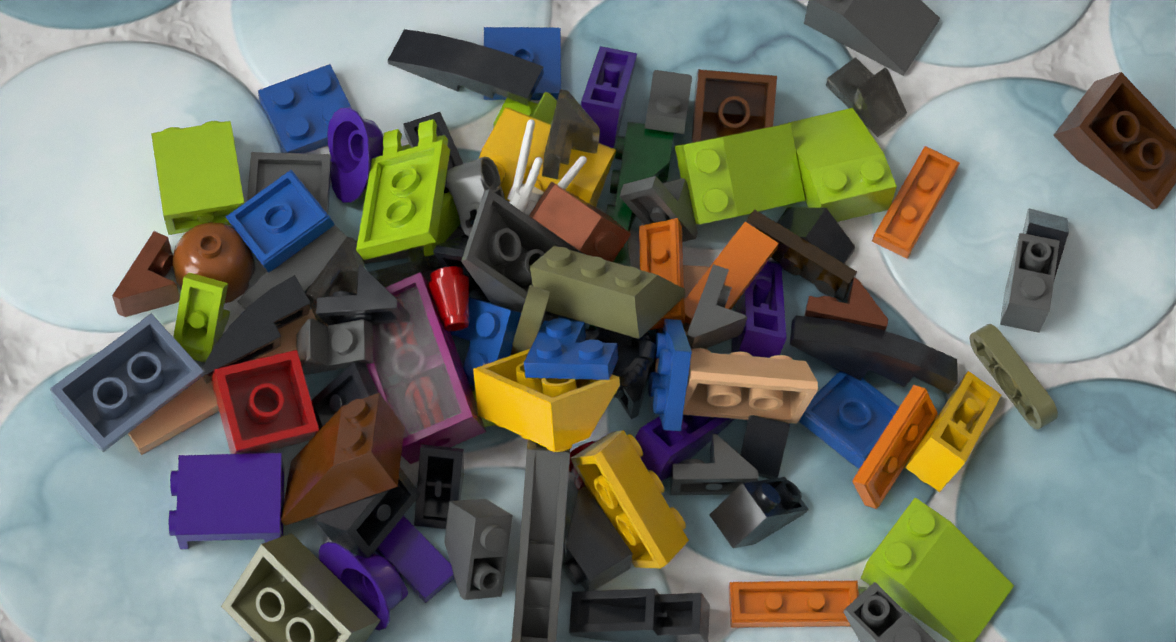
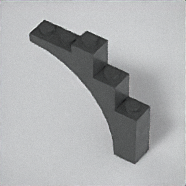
[511,440,570,642]

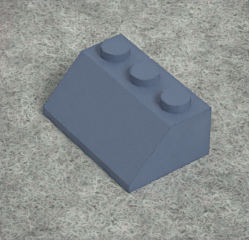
[50,313,205,452]

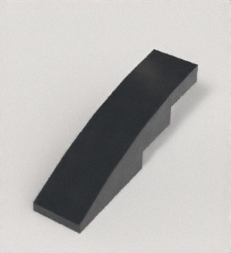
[388,29,544,106]
[790,315,958,394]

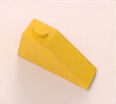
[905,371,1002,492]

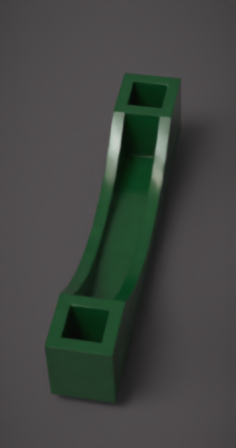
[589,122,674,343]

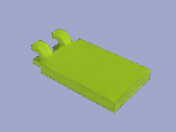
[356,119,450,260]

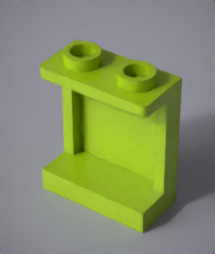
[151,121,245,235]

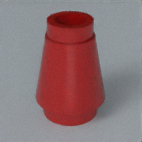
[428,267,469,331]

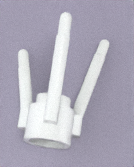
[507,119,587,222]

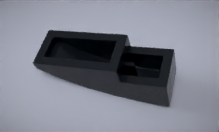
[202,275,311,384]
[569,588,710,642]

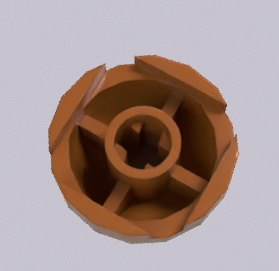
[172,222,255,303]

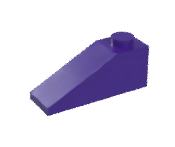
[576,46,637,149]
[731,262,787,358]
[635,415,735,482]

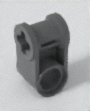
[446,157,505,237]

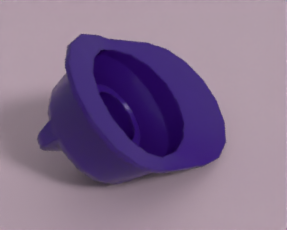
[327,107,384,203]
[318,542,408,631]

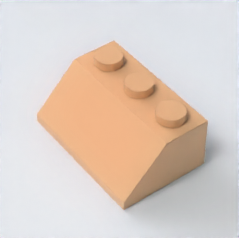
[683,348,818,424]

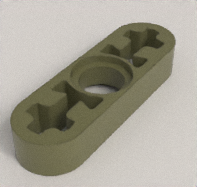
[510,285,550,356]
[969,324,1058,430]

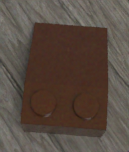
[691,69,777,143]
[1053,72,1176,209]
[281,393,405,526]

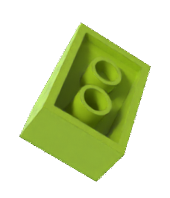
[779,108,897,222]
[675,123,805,225]
[860,497,1014,642]

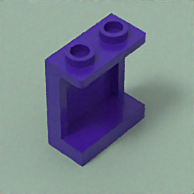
[168,453,285,549]

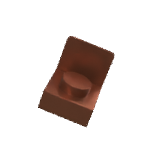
[112,231,180,317]
[804,277,888,331]

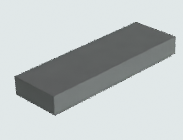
[237,225,353,310]

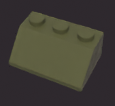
[530,246,685,339]
[221,533,380,642]

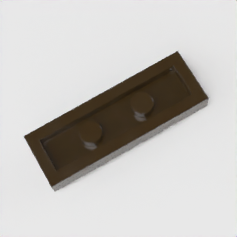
[746,209,857,302]

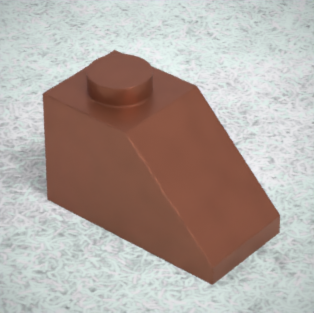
[529,181,631,262]

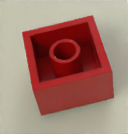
[211,350,319,454]

